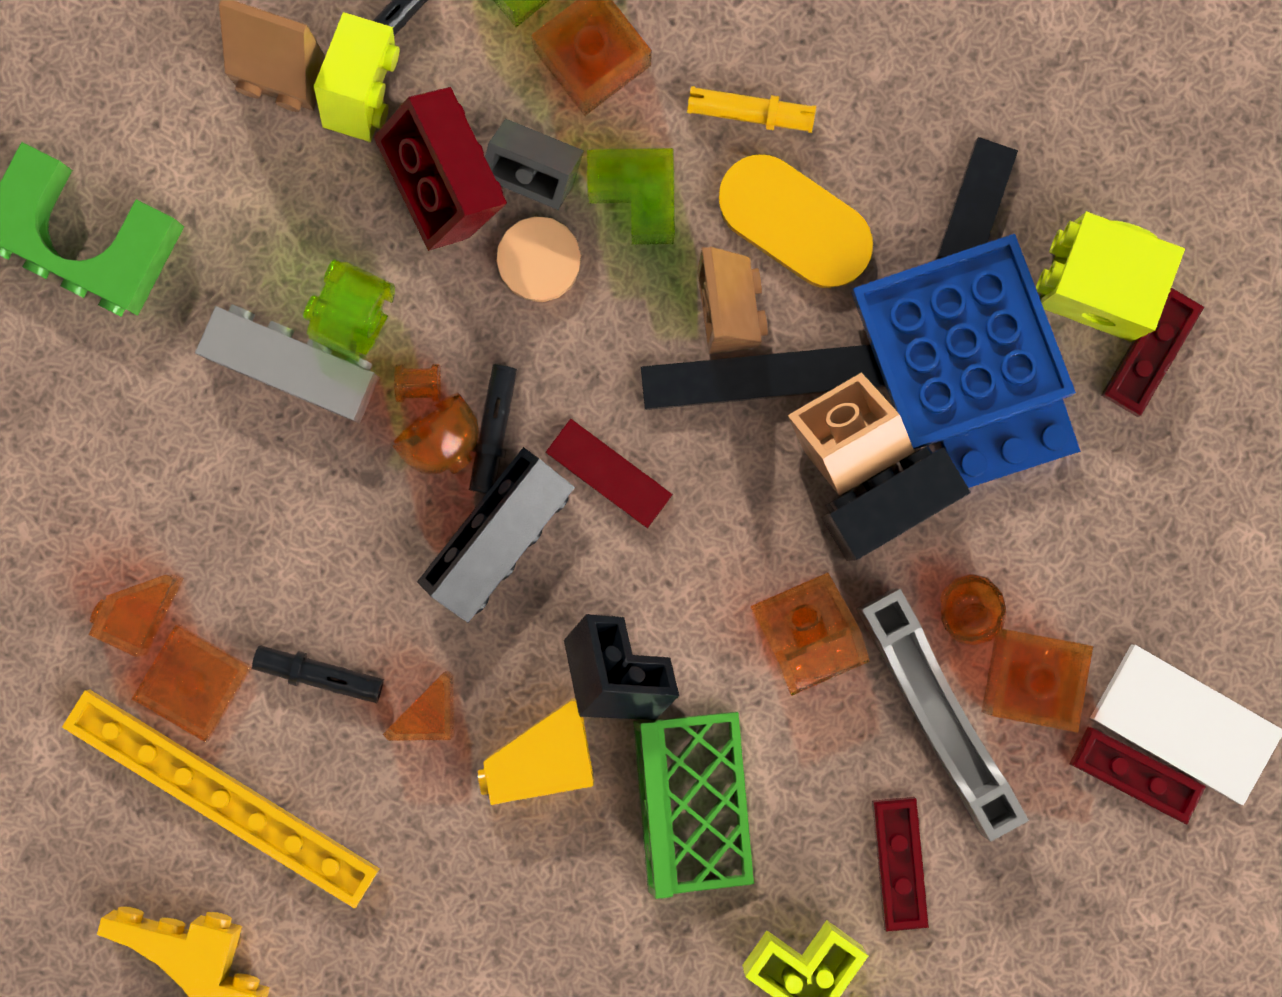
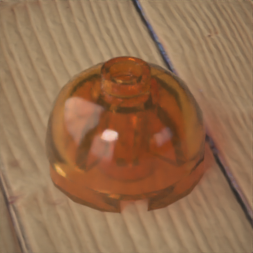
[392,393,479,475]

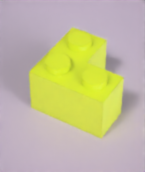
[314,12,400,142]
[742,920,868,997]

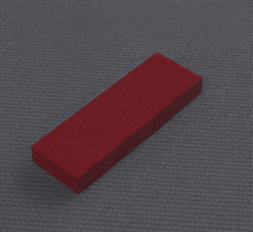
[1101,288,1205,417]
[545,418,673,529]
[1069,726,1206,825]
[872,797,929,932]

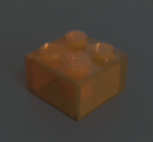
[531,0,652,116]
[981,628,1093,732]

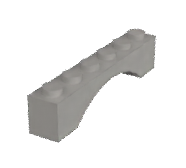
[856,588,1029,842]

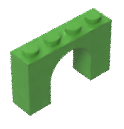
[0,142,185,317]

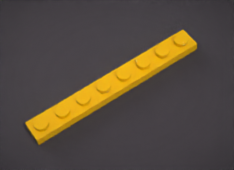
[62,689,380,909]

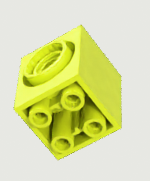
[1036,211,1185,342]

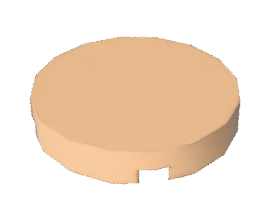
[496,216,581,302]

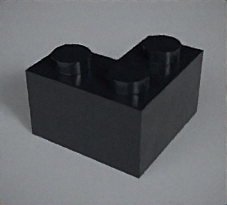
[564,614,679,720]

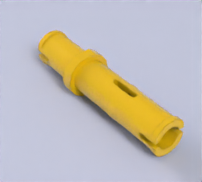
[687,86,817,133]

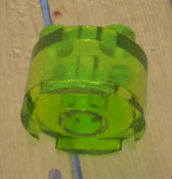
[303,259,395,362]

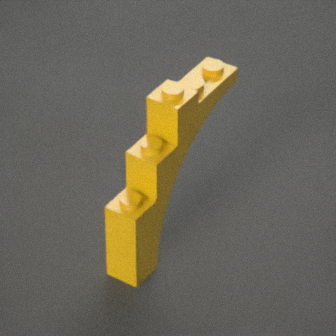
[97,906,270,997]

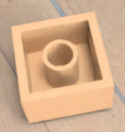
[788,372,915,496]

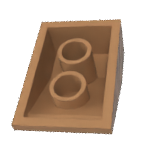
[219,0,325,112]
[697,247,768,354]

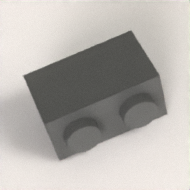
[485,119,584,210]

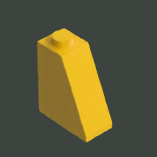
[478,698,595,805]

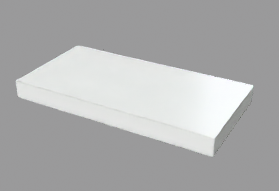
[1090,644,1282,805]

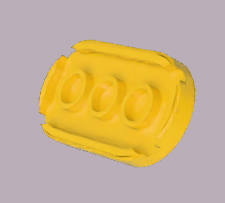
[719,155,873,288]

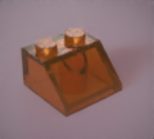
[751,572,870,696]

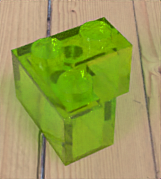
[587,148,675,245]

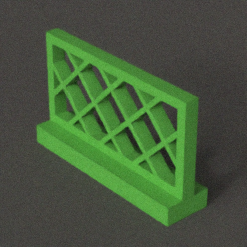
[633,712,754,899]

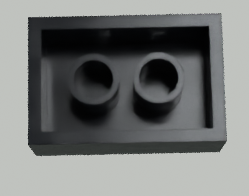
[821,446,971,561]

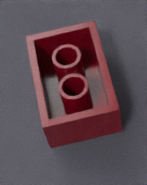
[373,87,507,251]

